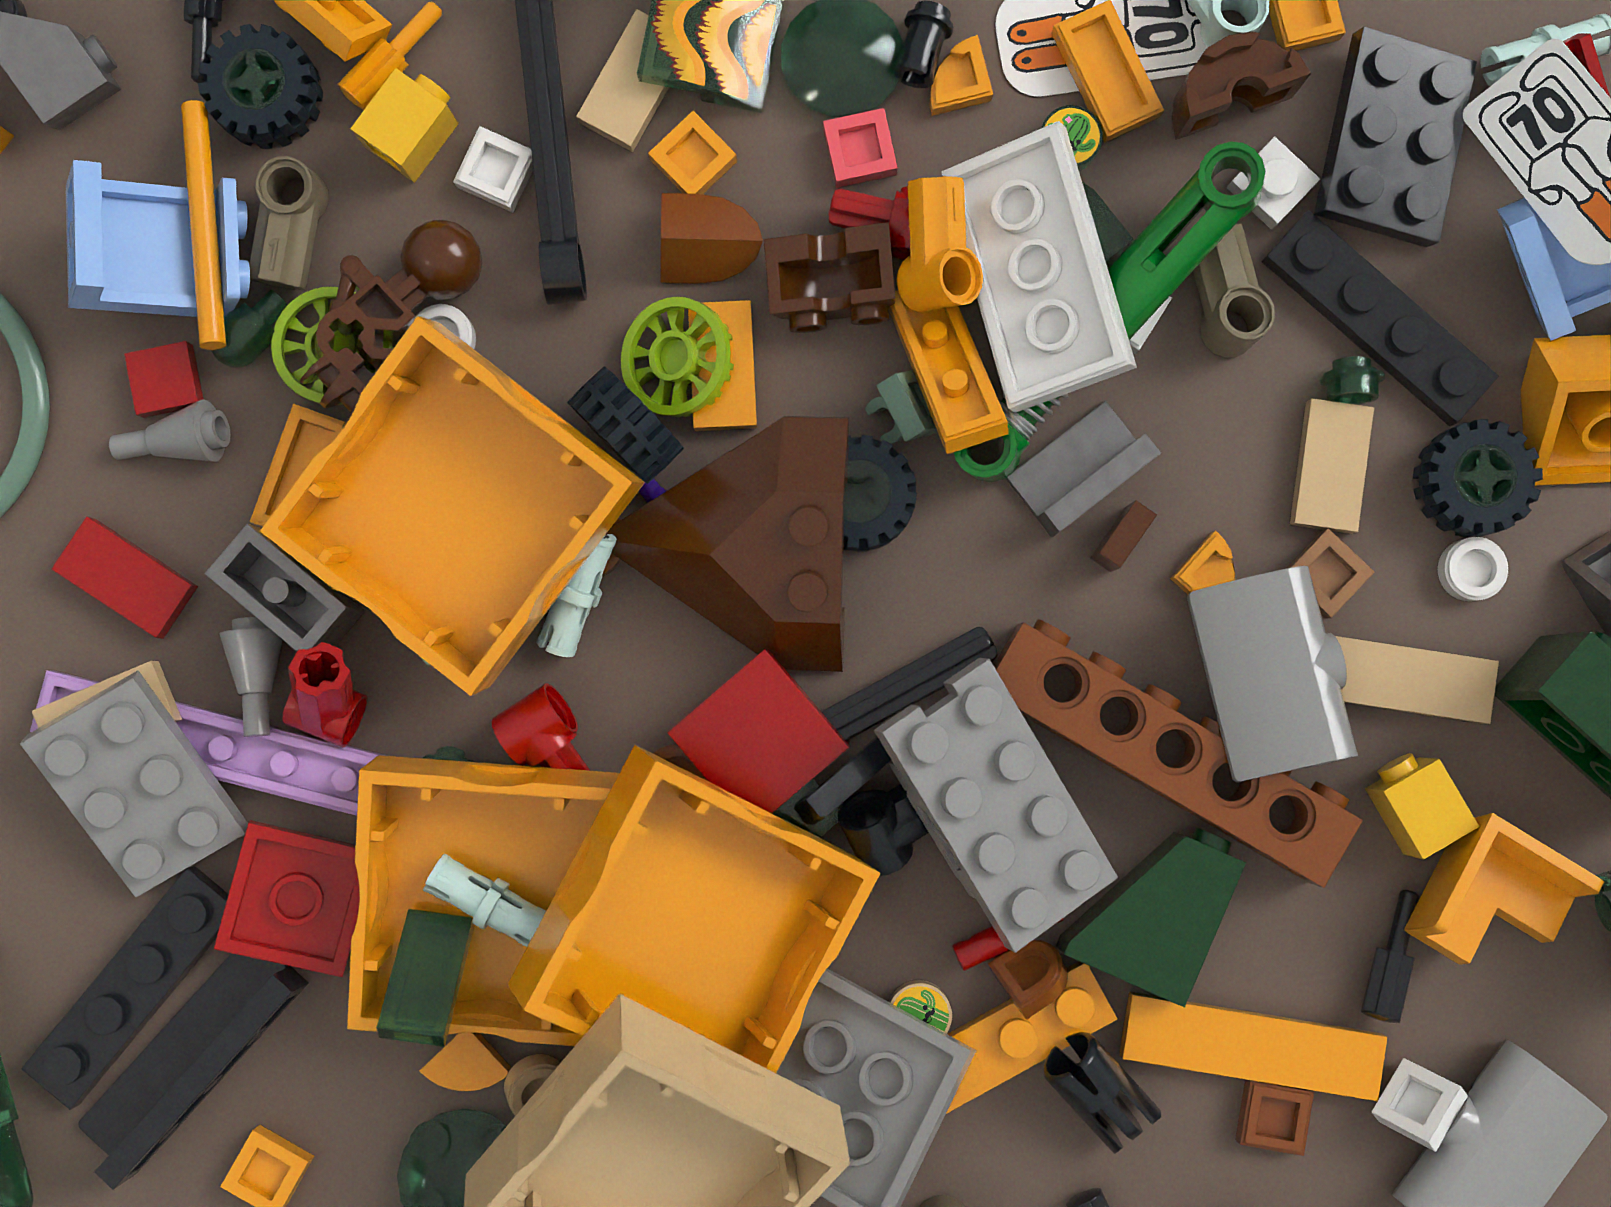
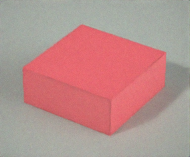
[823,108,898,188]

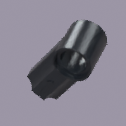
[838,784,929,876]

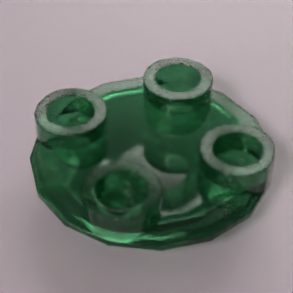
[781,0,903,117]
[397,1108,507,1207]

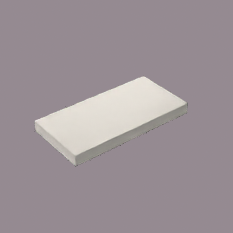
[941,121,1137,413]

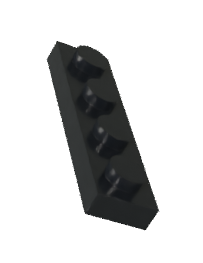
[1261,210,1499,426]
[21,866,229,1110]

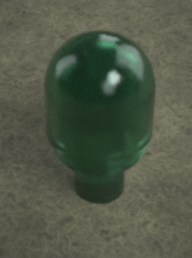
[211,289,288,368]

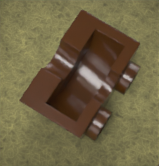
[1171,32,1311,140]
[763,222,896,333]

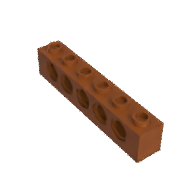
[993,619,1363,888]

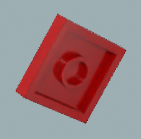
[667,648,850,813]
[214,820,360,978]

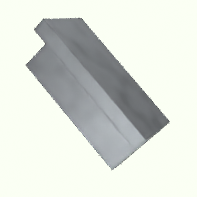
[1006,401,1161,537]

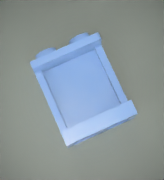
[66,160,250,319]
[1497,198,1611,341]

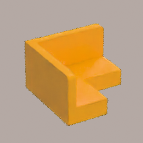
[1403,813,1604,964]

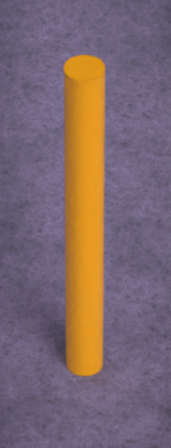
[181,100,226,350]

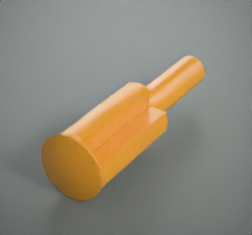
[337,2,442,110]

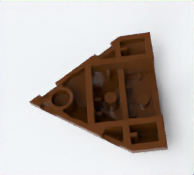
[604,416,849,672]

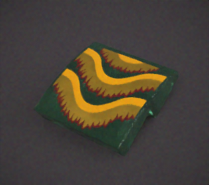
[637,0,785,113]

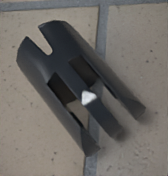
[1043,1032,1161,1154]

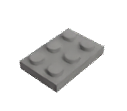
[20,670,248,897]

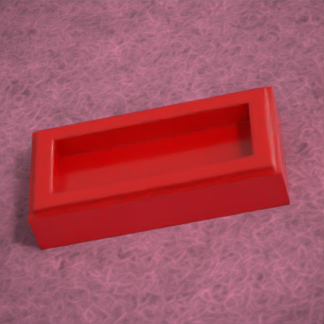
[51,516,198,639]

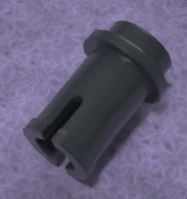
[894,1,954,88]

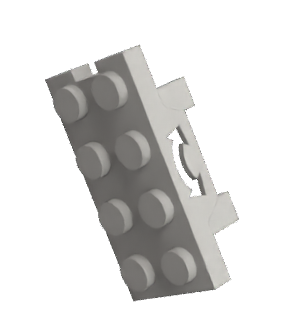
[874,657,1118,953]

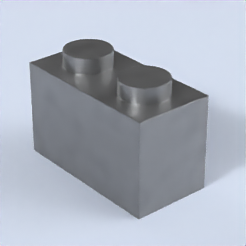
[204,523,365,651]

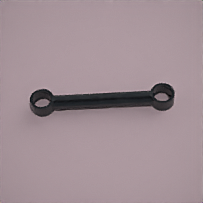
[515,0,587,305]

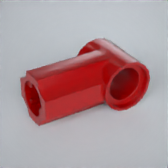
[282,642,368,748]

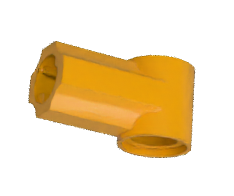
[897,176,983,312]

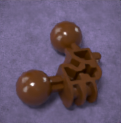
[300,220,483,428]

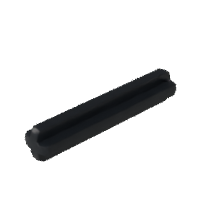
[822,627,998,741]

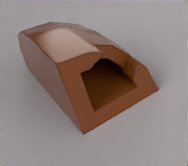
[660,193,763,284]

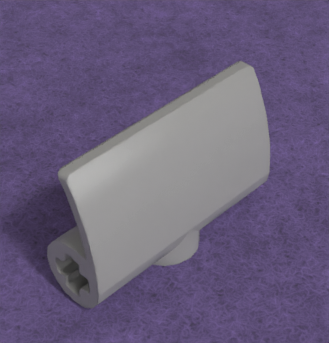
[1187,566,1358,782]
[1391,1039,1608,1207]

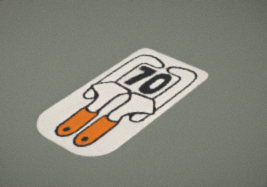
[995,0,1208,97]
[1463,39,1611,265]

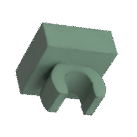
[865,370,938,444]

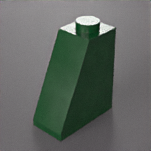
[1056,827,1246,1008]

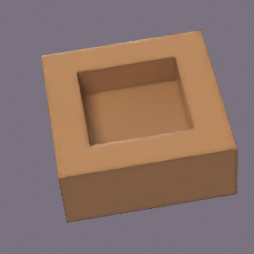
[1286,528,1375,619]

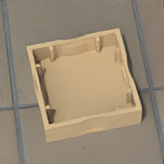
[464,994,850,1207]

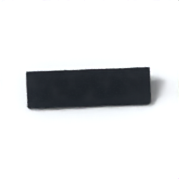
[78,953,309,1190]

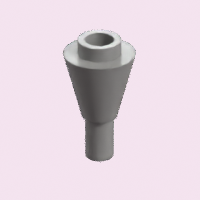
[109,399,231,462]
[219,617,283,737]

